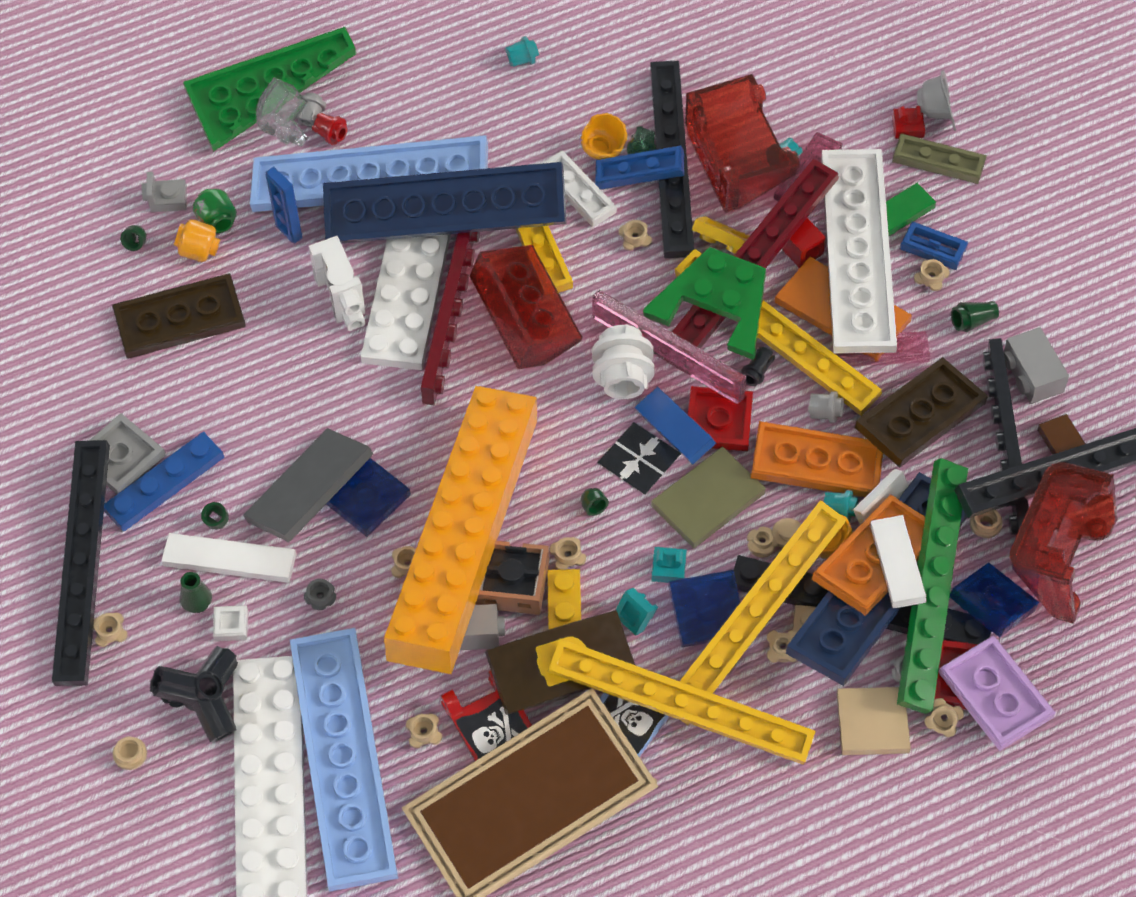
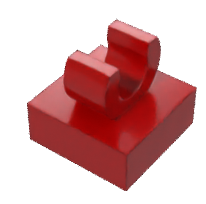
[892,106,925,139]

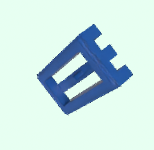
[900,221,968,270]

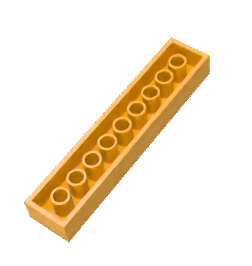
[384,386,537,674]

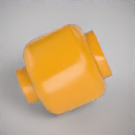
[174,219,221,263]

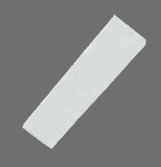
[162,533,296,583]

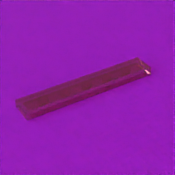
[592,290,746,404]

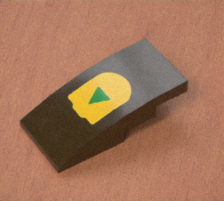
[485,610,635,715]

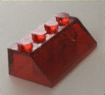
[469,245,583,369]

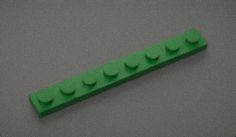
[897,458,968,714]

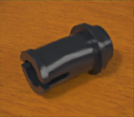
[741,347,775,386]

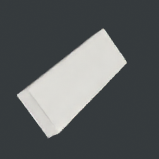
[542,150,617,227]
[871,515,926,608]

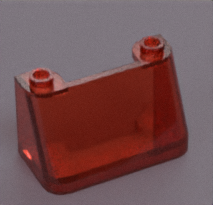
[685,74,800,213]
[1009,462,1118,624]

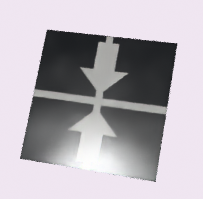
[597,422,681,495]

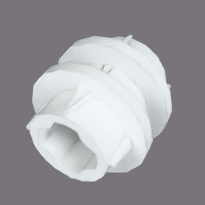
[592,324,654,400]

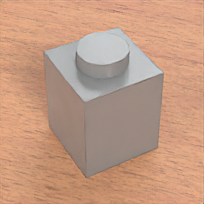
[460,604,505,650]

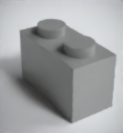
[1004,327,1069,404]

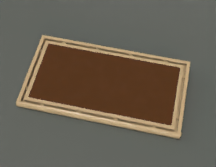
[402,688,658,897]

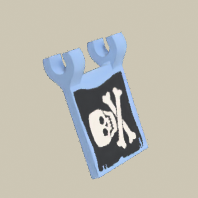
[600,693,670,757]

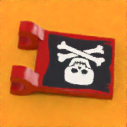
[440,670,532,761]

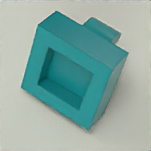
[652,547,687,584]
[615,588,658,636]

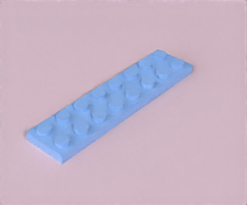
[250,135,488,212]
[290,628,398,892]

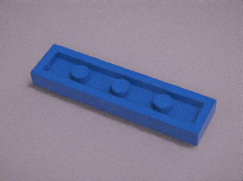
[104,431,224,532]

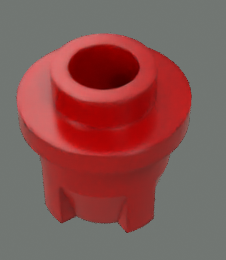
[312,112,347,145]

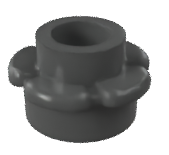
[304,579,336,610]

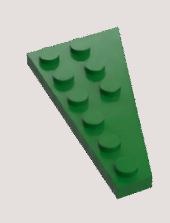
[183,27,356,152]

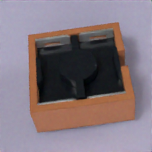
[475,540,550,615]

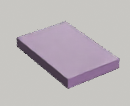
[938,635,1056,751]

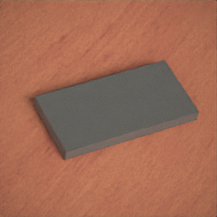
[243,428,373,543]

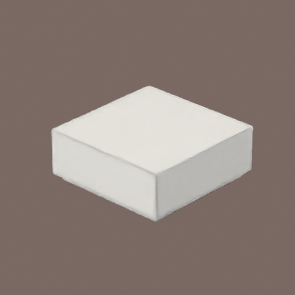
[213,605,248,641]

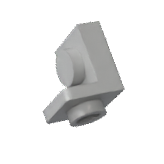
[141,172,187,212]

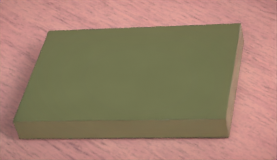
[651,446,766,549]

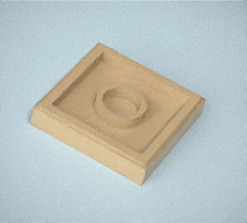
[836,687,911,755]

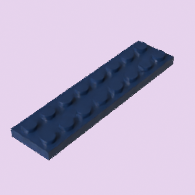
[323,162,567,244]
[785,472,967,686]

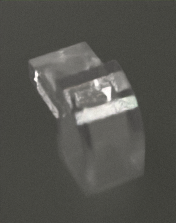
[256,77,308,147]

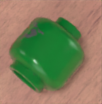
[193,189,237,233]

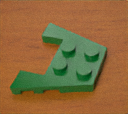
[643,247,766,360]

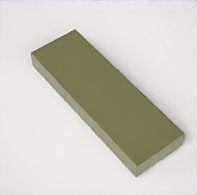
[892,134,987,184]

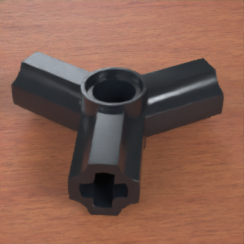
[150,646,238,743]

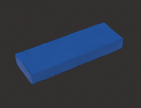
[595,146,684,190]
[265,166,303,244]
[635,386,716,465]

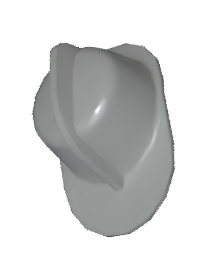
[917,70,956,131]

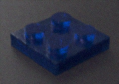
[326,458,411,537]
[949,562,1040,638]
[668,570,741,648]

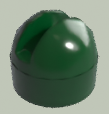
[120,225,147,251]
[580,488,609,516]
[201,502,229,530]

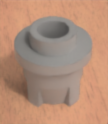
[296,93,326,127]
[808,391,844,423]

